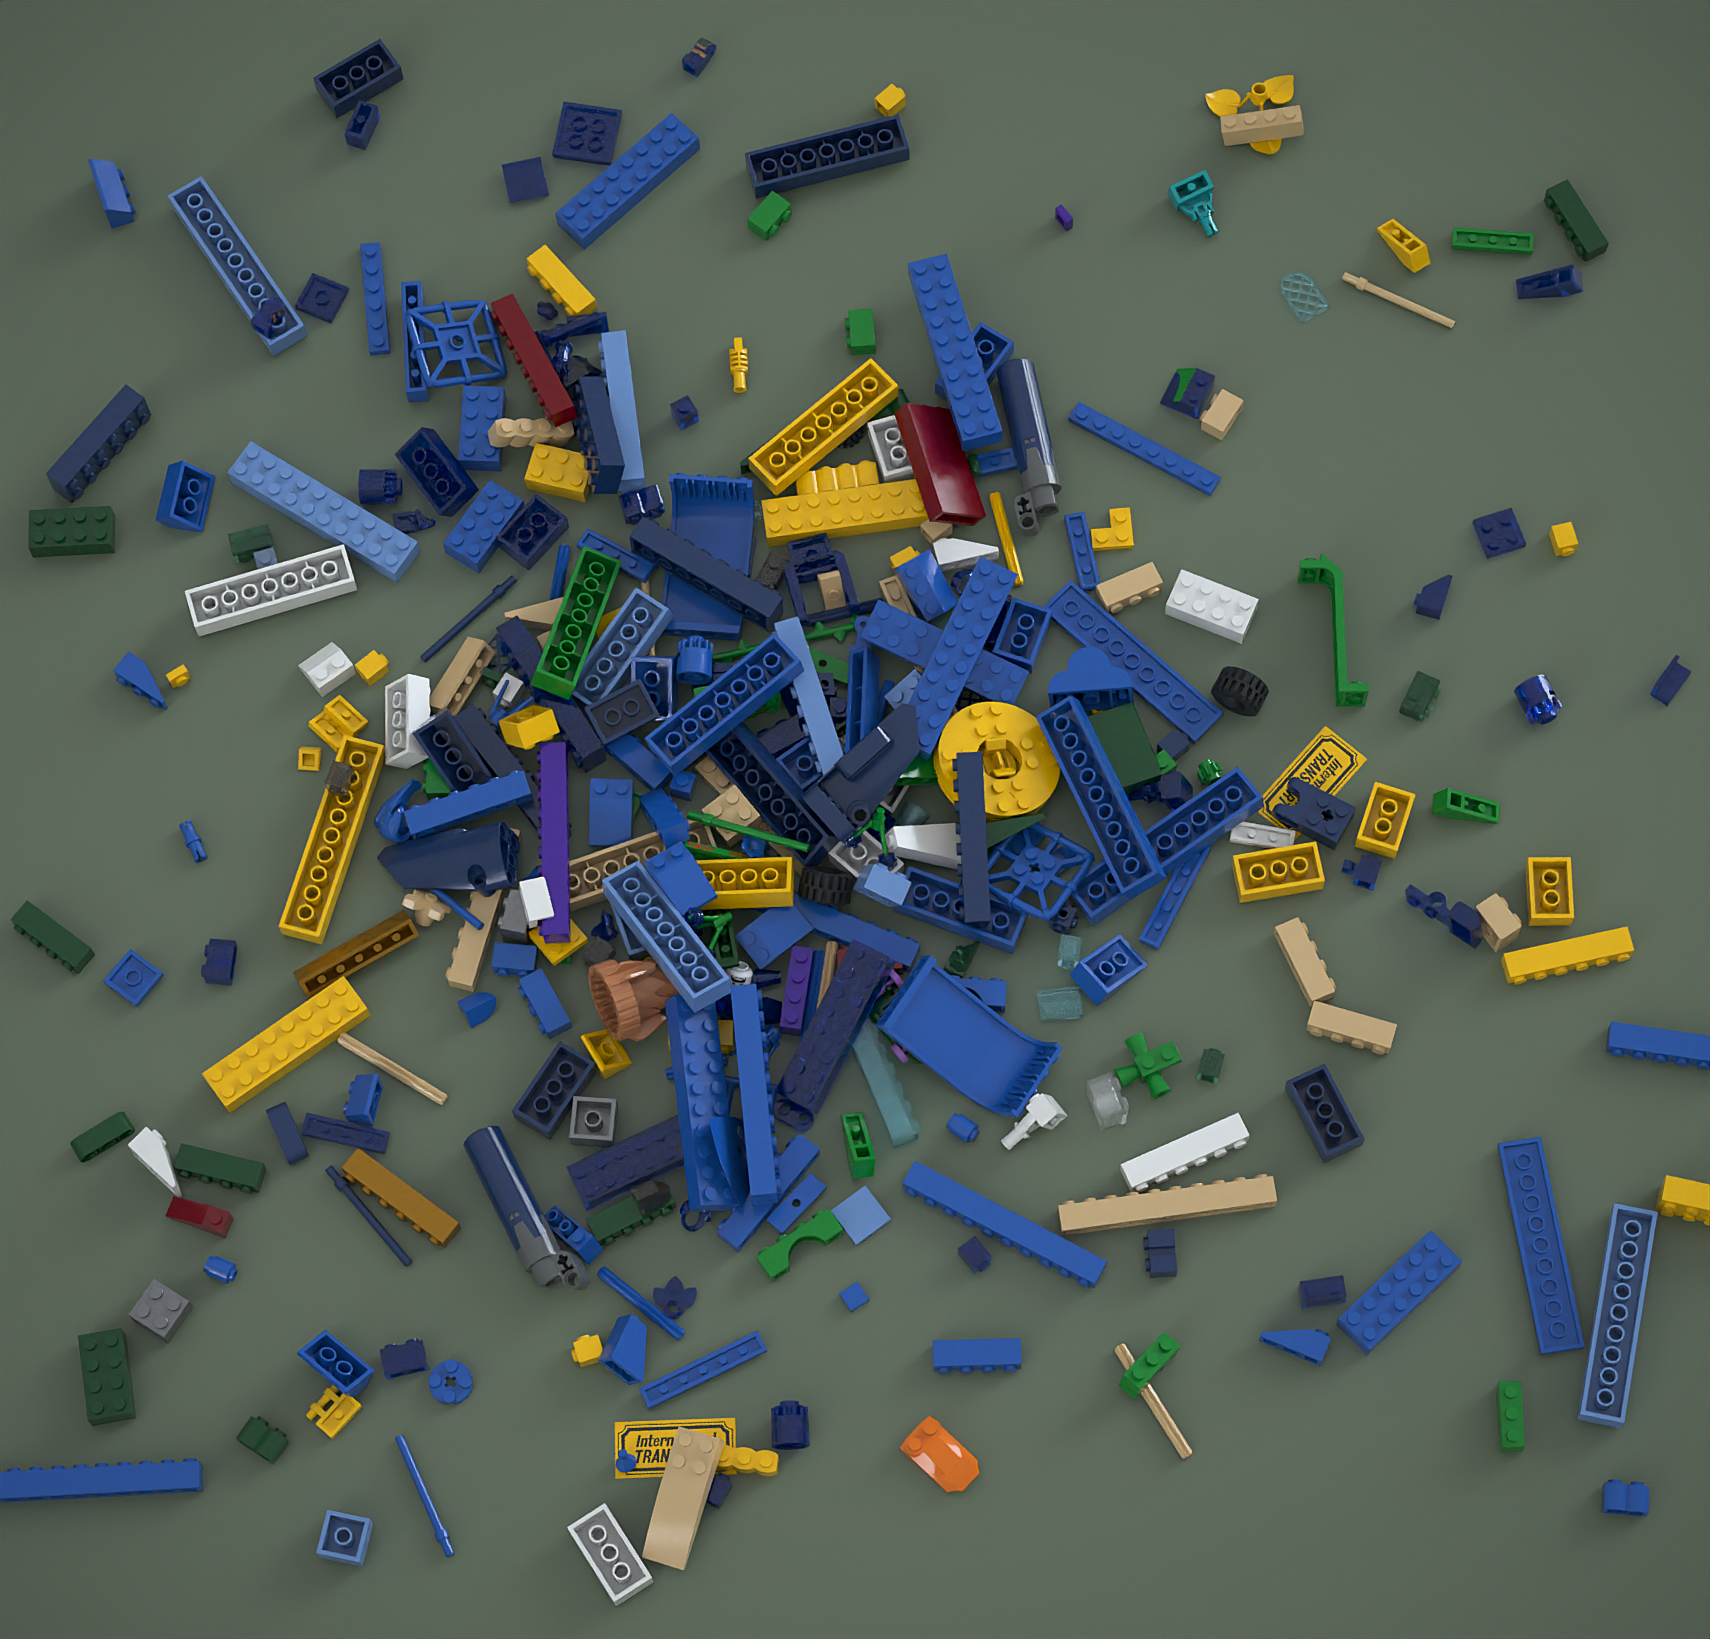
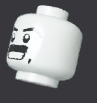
[725,961,753,986]

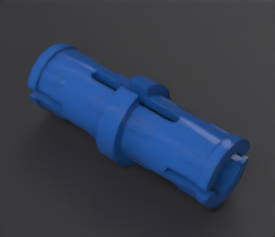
[179,820,208,863]

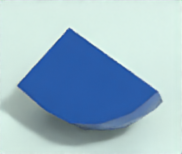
[457,992,496,1028]

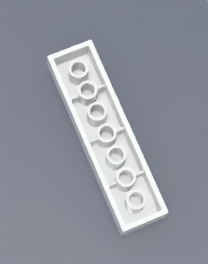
[185,544,357,637]

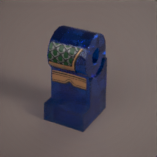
[682,38,716,78]
[250,297,286,339]

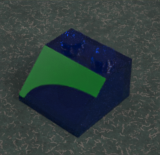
[1160,368,1215,419]

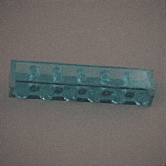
[846,1019,921,1148]

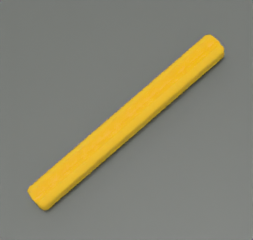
[990,492,1023,587]

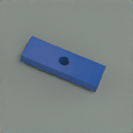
[766,1173,827,1235]

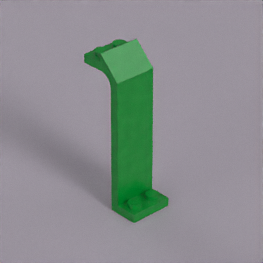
[1297,553,1369,707]

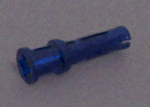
[541,311,601,348]
[552,341,573,384]

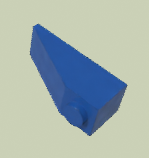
[1259,1329,1331,1366]

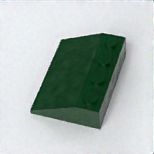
[1088,702,1163,795]

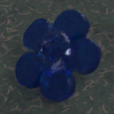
[537,301,558,320]

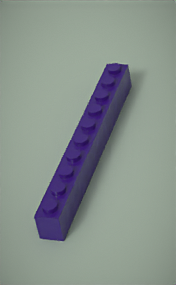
[537,742,571,944]

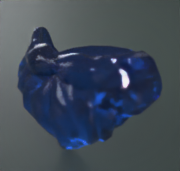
[951,568,974,597]
[591,909,619,942]
[680,1199,712,1231]

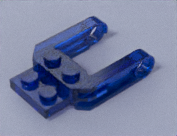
[784,533,860,627]

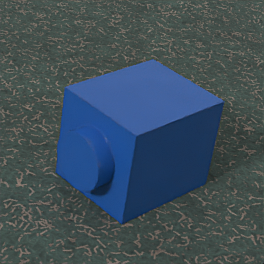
[669,771,697,802]

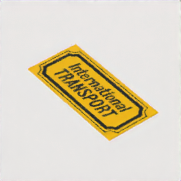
[1257,726,1367,841]
[615,1418,737,1479]

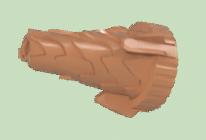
[588,947,726,1042]

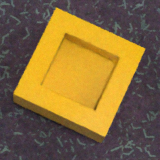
[166,664,191,689]

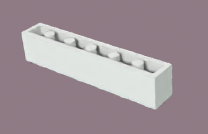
[1120,1113,1250,1192]

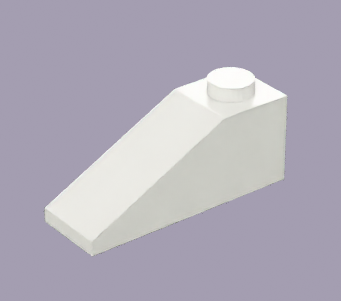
[933,538,999,572]

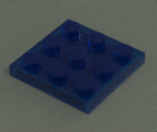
[552,102,622,166]

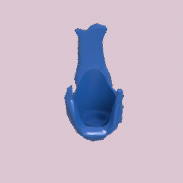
[374,778,422,843]

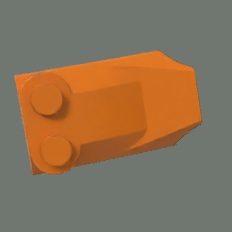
[900,1416,980,1493]

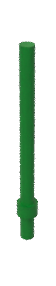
[687,811,810,852]

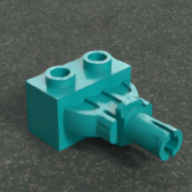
[1167,170,1219,238]

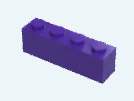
[780,945,814,1036]

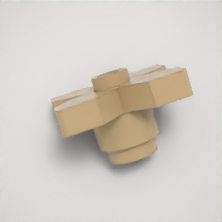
[402,889,453,926]

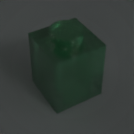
[1196,1048,1225,1084]

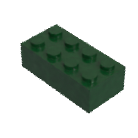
[28,506,115,558]
[78,1328,136,1426]

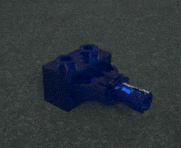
[1126,771,1193,812]

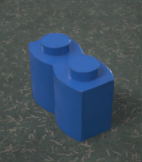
[1601,1479,1650,1517]

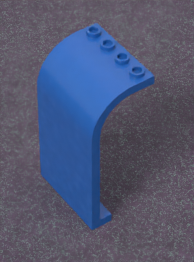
[661,473,755,641]
[876,955,1063,1117]

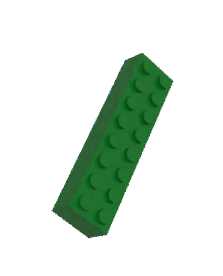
[530,546,622,700]

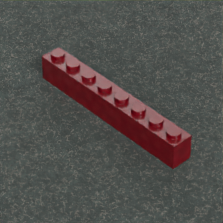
[490,293,577,427]

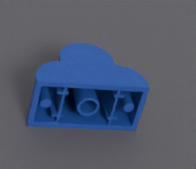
[1048,647,1135,712]

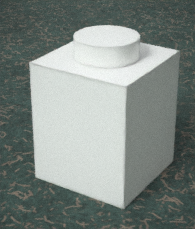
[493,673,525,709]

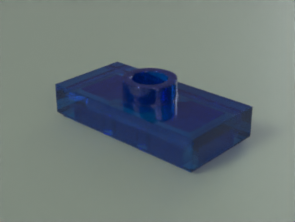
[566,312,609,337]

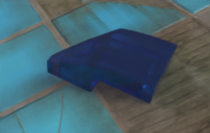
[393,509,436,534]

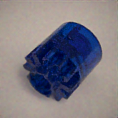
[358,469,403,505]
[1514,675,1563,725]
[771,1400,810,1450]

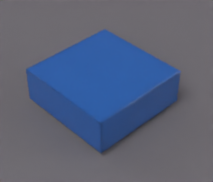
[839,1282,870,1313]

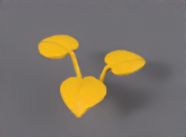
[1205,75,1294,155]

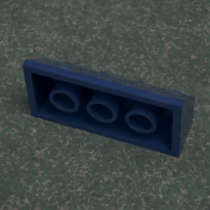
[412,706,494,792]

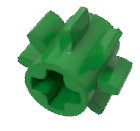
[1197,759,1223,785]

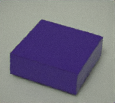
[1055,204,1073,231]

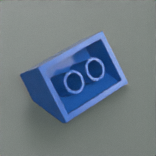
[88,159,136,229]
[155,460,215,532]
[893,549,958,622]
[631,656,678,721]
[297,1330,374,1397]

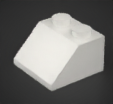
[298,642,356,697]

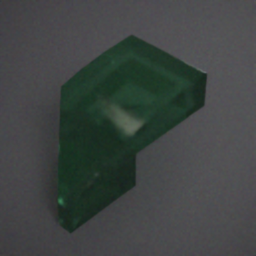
[943,941,980,979]

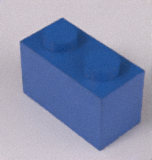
[492,943,539,978]

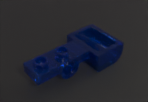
[1405,884,1482,949]

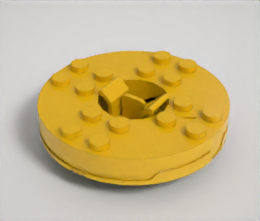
[933,702,1060,822]

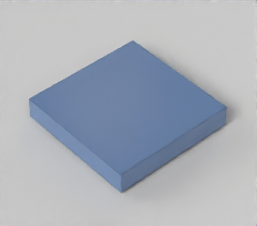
[831,1186,891,1246]

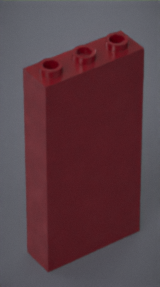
[894,403,986,526]

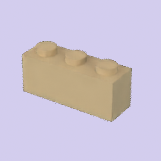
[1096,562,1163,613]

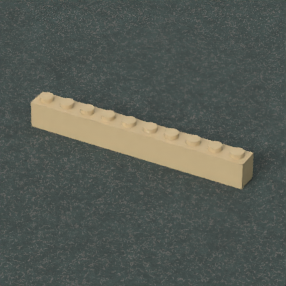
[1058,1174,1277,1236]

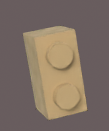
[1200,389,1244,440]

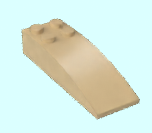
[642,1426,725,1570]

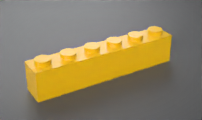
[1501,926,1634,985]

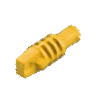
[729,338,748,393]

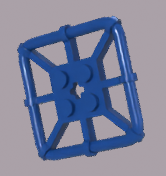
[405,300,507,388]
[988,822,1095,921]

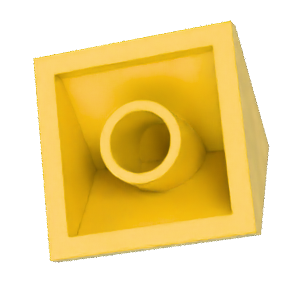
[581,1029,632,1080]

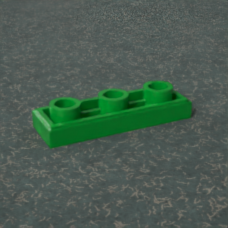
[808,647,849,686]

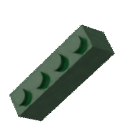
[1544,179,1609,262]
[11,900,95,974]
[174,1143,266,1194]
[586,1180,676,1246]

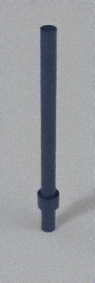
[420,575,517,662]
[325,1165,413,1267]

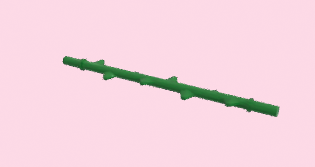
[712,614,870,668]

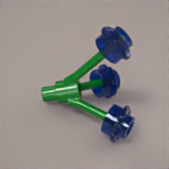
[843,807,897,868]
[684,907,733,958]

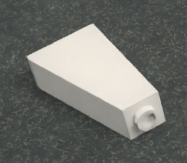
[885,823,961,870]

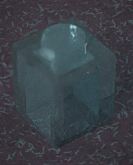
[1057,935,1082,970]

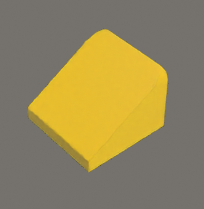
[298,746,322,771]

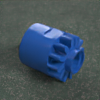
[676,636,713,685]

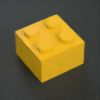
[498,704,560,750]

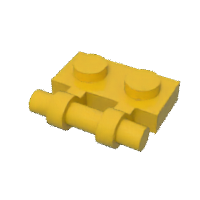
[305,1385,362,1440]

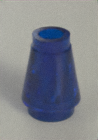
[751,968,781,990]

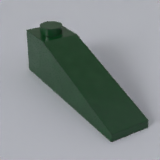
[959,812,1046,848]
[708,909,740,969]

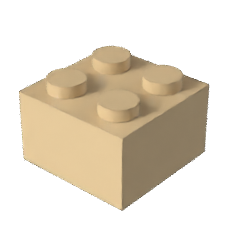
[702,784,763,848]
[1471,893,1522,953]

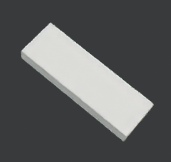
[1229,822,1296,849]

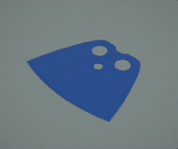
[709,1116,750,1208]

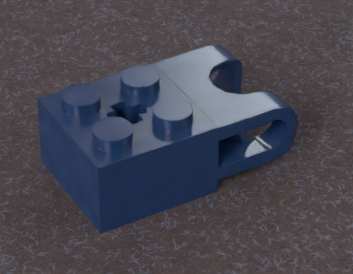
[1271,777,1356,851]

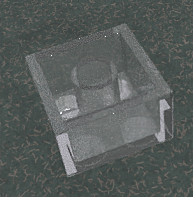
[1086,1072,1129,1131]

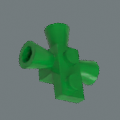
[1114,1033,1182,1099]

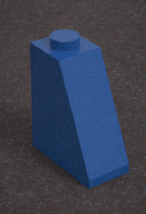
[598,1314,647,1385]

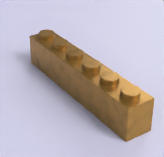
[293,910,419,998]
[342,1148,461,1248]

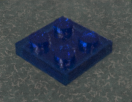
[1472,508,1527,559]

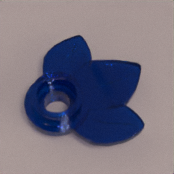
[653,1276,697,1319]

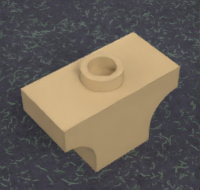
[817,570,846,610]

